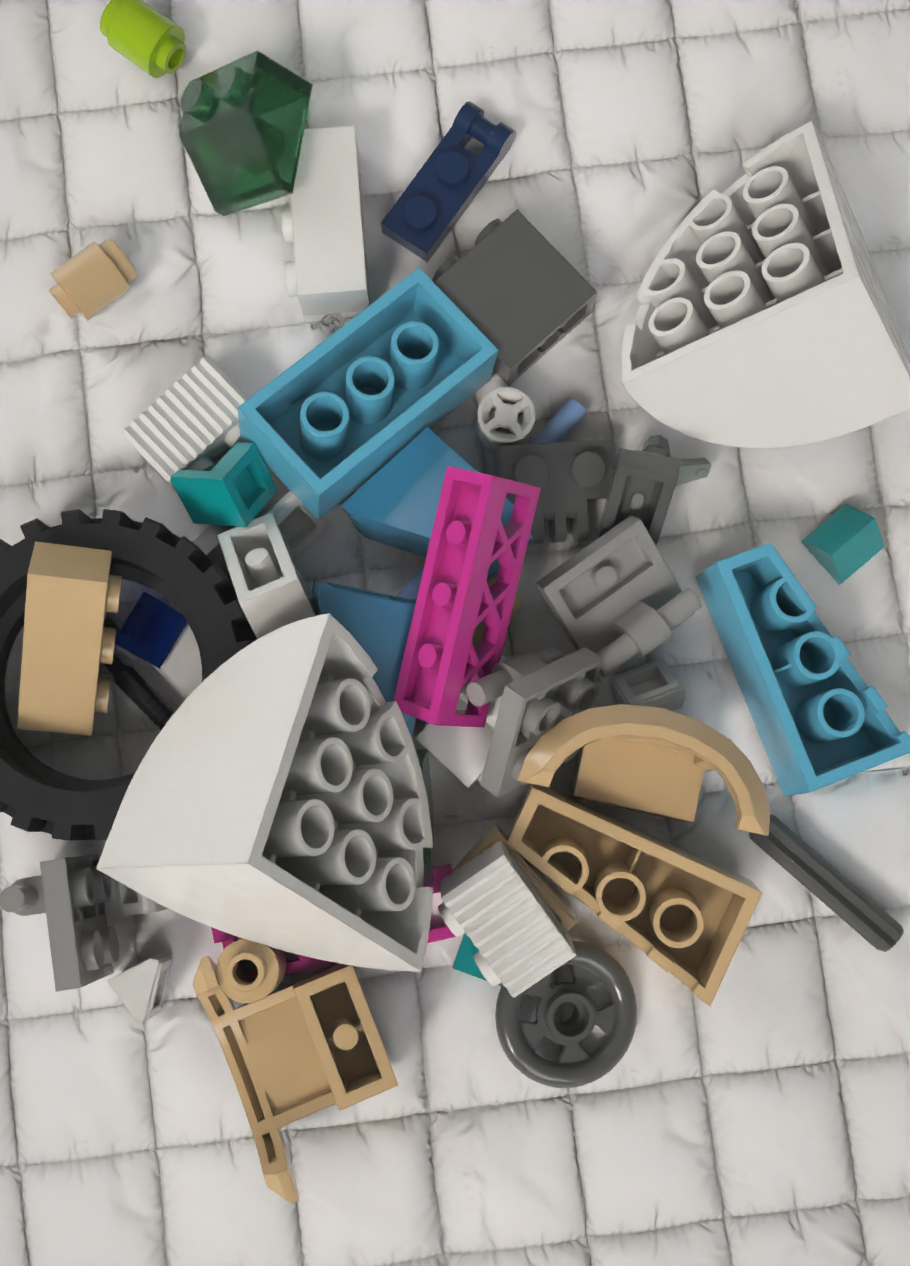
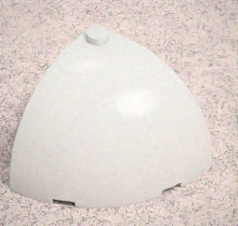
[621,120,910,448]
[96,613,433,972]

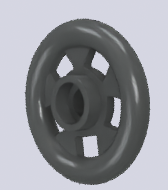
[495,940,637,1088]

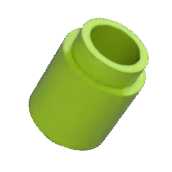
[100,0,186,78]

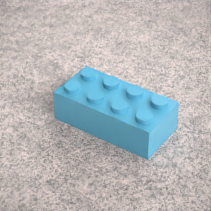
[237,268,499,520]

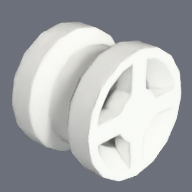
[477,387,535,452]

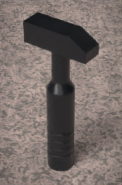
[102,615,175,730]

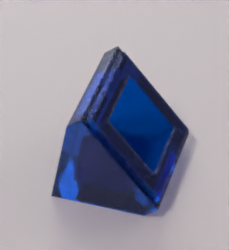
[115,592,188,669]

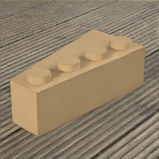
[507,784,762,1006]

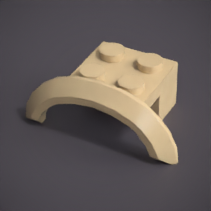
[517,704,770,836]
[192,956,399,1203]

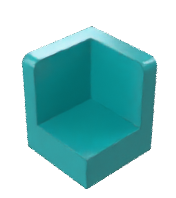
[170,442,278,527]

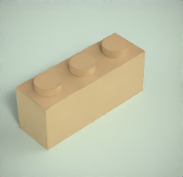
[17,541,122,736]

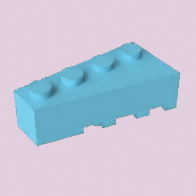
[695,543,910,796]

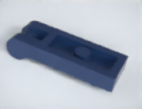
[381,101,516,263]

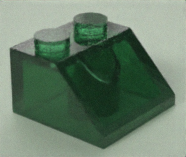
[179,50,313,216]

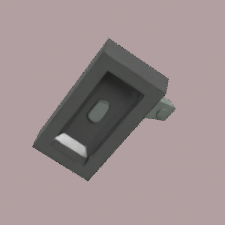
[597,435,711,546]

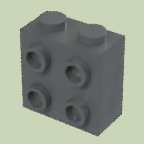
[432,209,597,387]

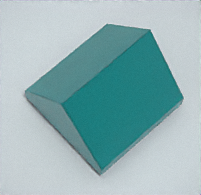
[801,504,884,585]

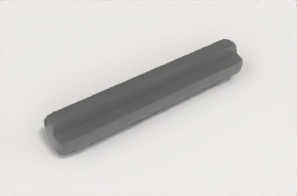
[749,814,904,952]

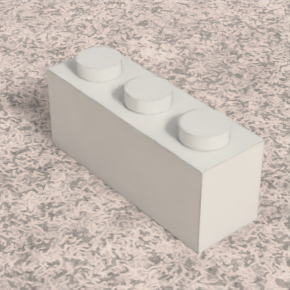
[278,125,370,316]

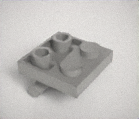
[535,515,702,682]
[466,645,603,798]
[0,854,119,992]

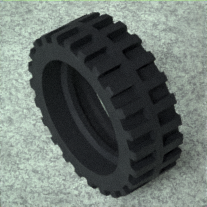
[0,509,257,841]

